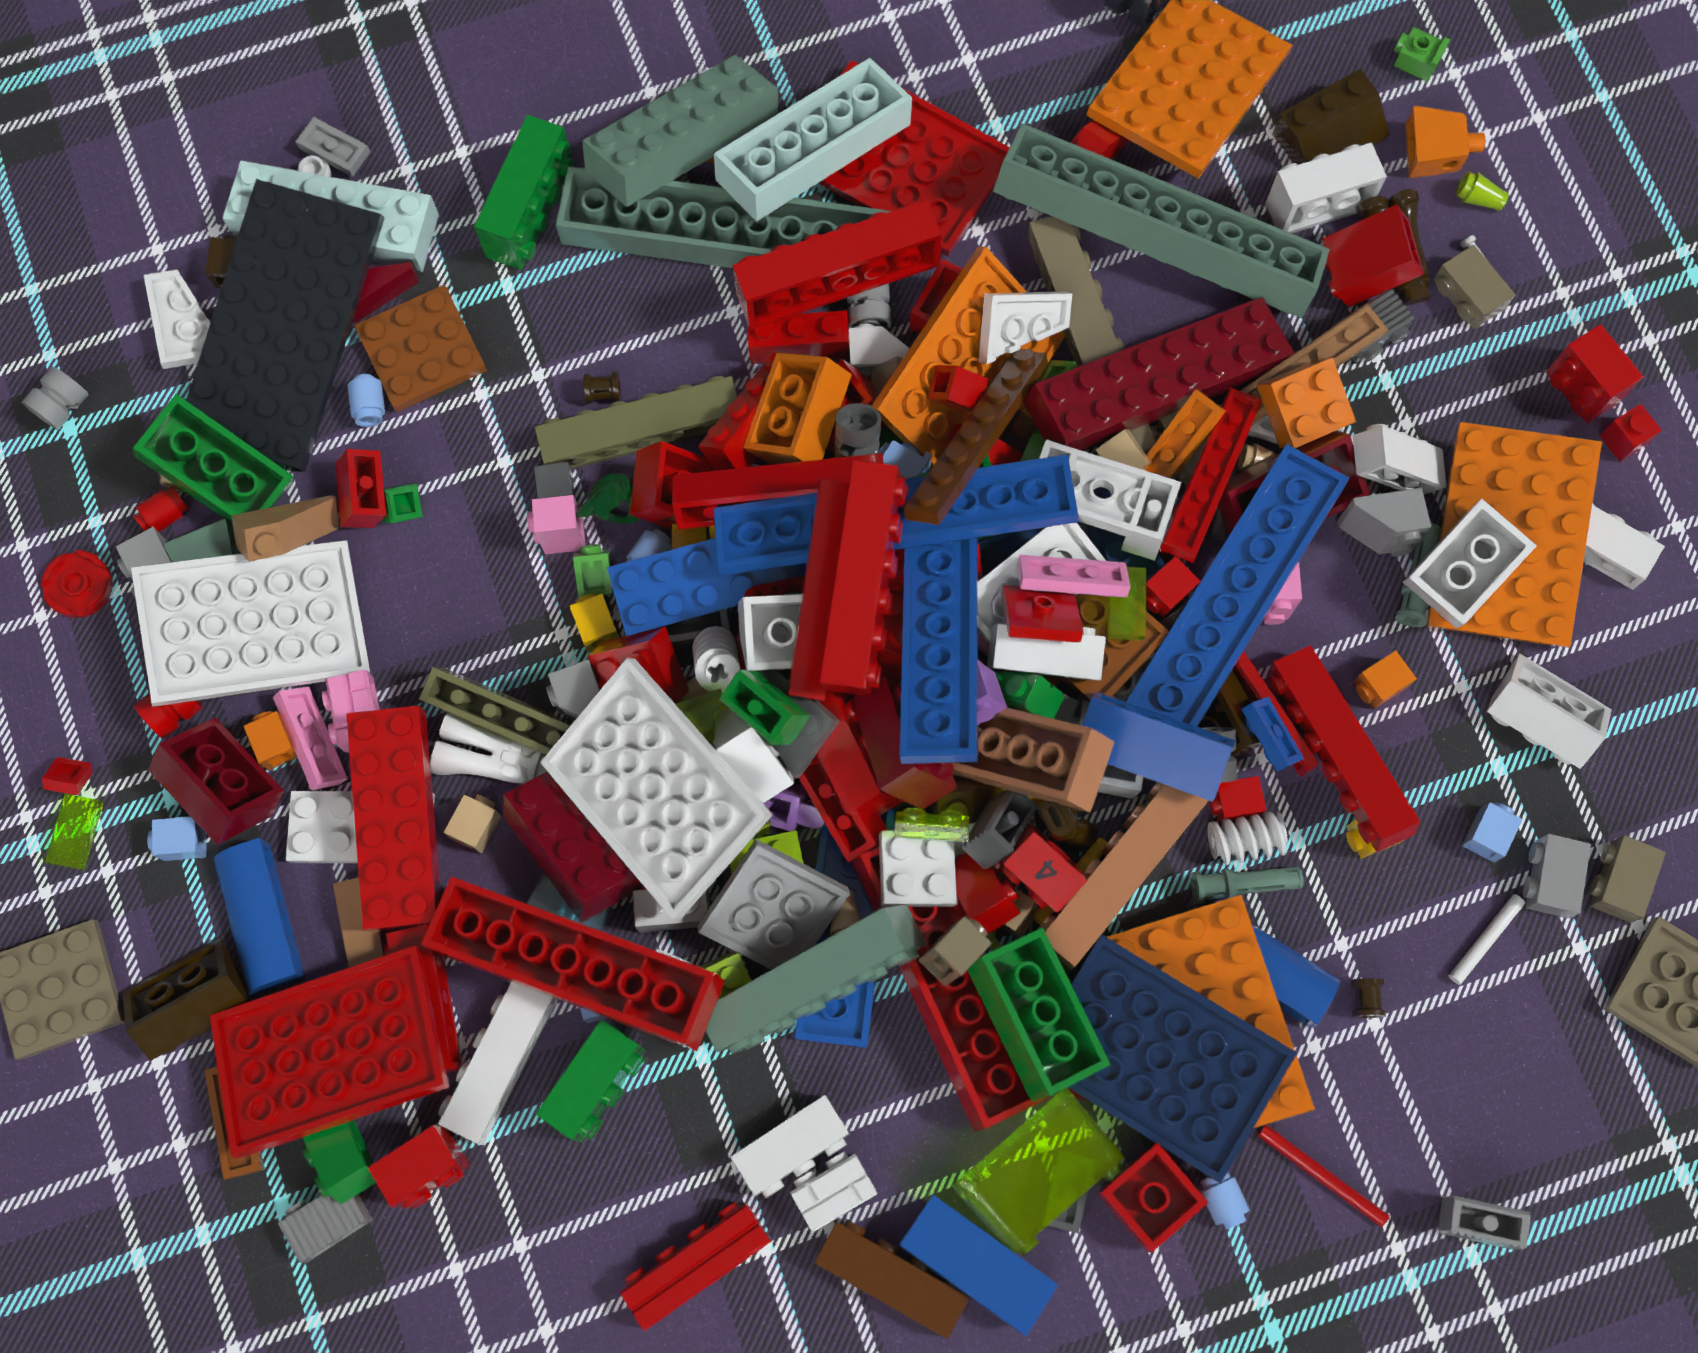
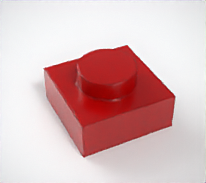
[42,757,92,795]

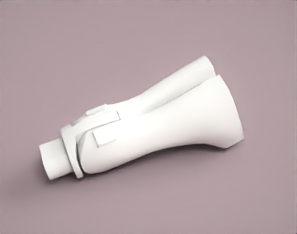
[430,712,547,784]

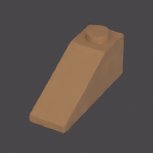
[232,495,339,562]

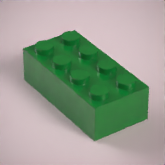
[474,115,574,270]
[133,394,294,524]
[967,928,1111,1103]

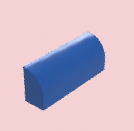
[1082,692,1236,802]
[213,837,305,996]
[1214,901,1341,1028]
[900,1195,1058,1337]

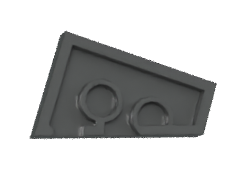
[746,669,840,778]

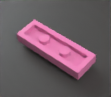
[1017,555,1130,597]
[273,687,348,790]

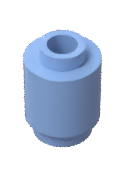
[347,374,385,427]
[627,529,672,562]
[1200,1172,1250,1229]

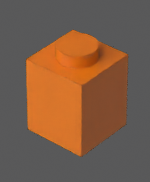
[1354,651,1417,709]
[244,711,298,771]

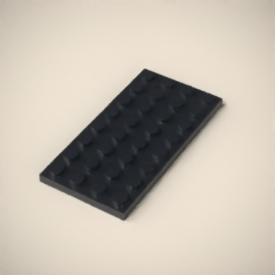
[186,179,385,471]

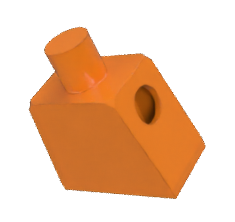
[1405,106,1485,178]

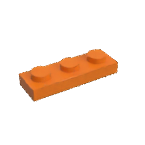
[1145,389,1226,480]

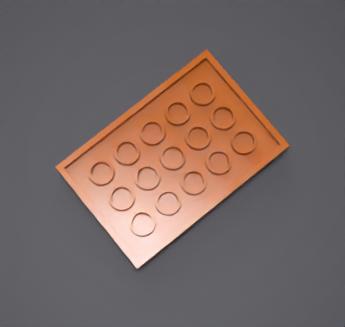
[1086,0,1292,179]
[872,246,1066,469]
[1426,422,1602,648]
[1107,895,1315,1128]

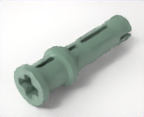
[1395,523,1441,627]
[1191,866,1303,904]

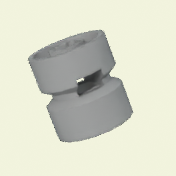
[847,283,891,331]
[21,366,89,430]

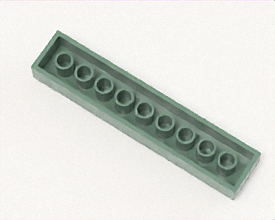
[993,123,1330,318]
[556,166,891,268]

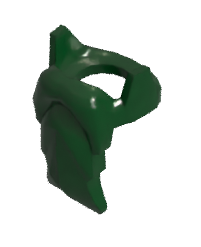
[576,473,640,524]

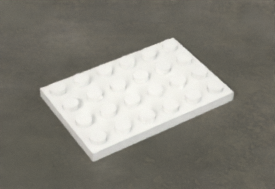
[131,540,370,707]
[540,658,773,920]

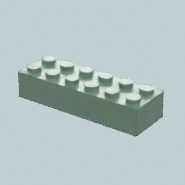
[582,55,778,207]
[706,905,927,1054]

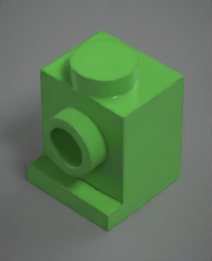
[1394,27,1451,82]

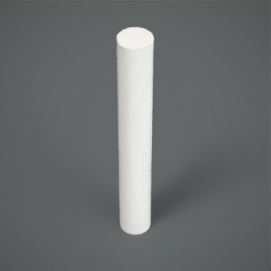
[1448,894,1525,985]

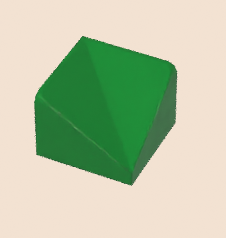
[382,483,423,523]

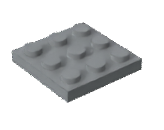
[697,839,850,970]

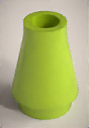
[1456,171,1509,211]

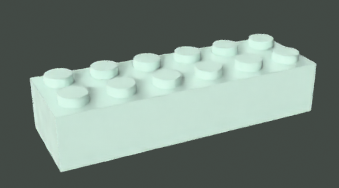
[714,58,912,222]
[222,161,439,272]

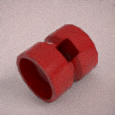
[134,693,203,739]

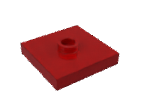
[1001,584,1084,643]

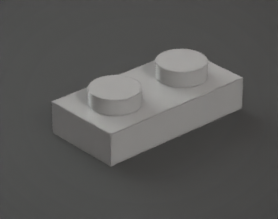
[296,117,370,177]

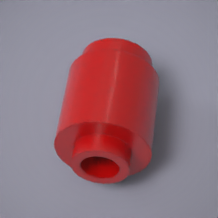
[133,487,188,533]

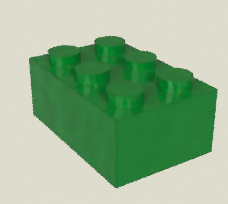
[535,1019,646,1143]

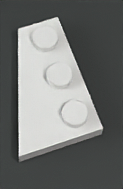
[144,270,211,369]
[978,292,1072,364]

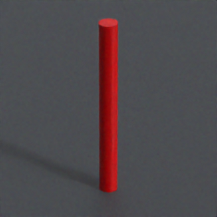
[1257,1124,1390,1228]

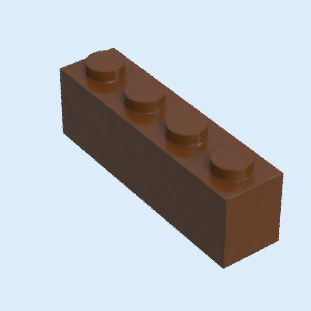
[814,1219,969,1340]

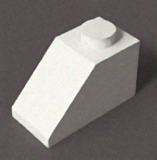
[849,324,910,378]

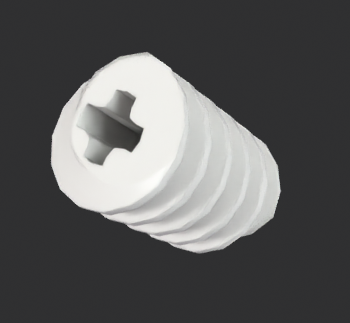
[692,626,740,693]
[1208,812,1287,865]

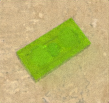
[1108,567,1146,640]
[45,794,104,871]
[894,808,969,842]

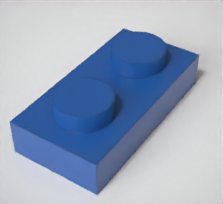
[1241,697,1304,772]

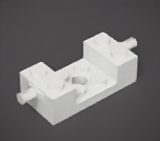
[1039,440,1181,561]

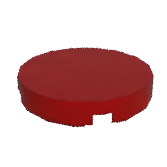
[41,550,113,618]

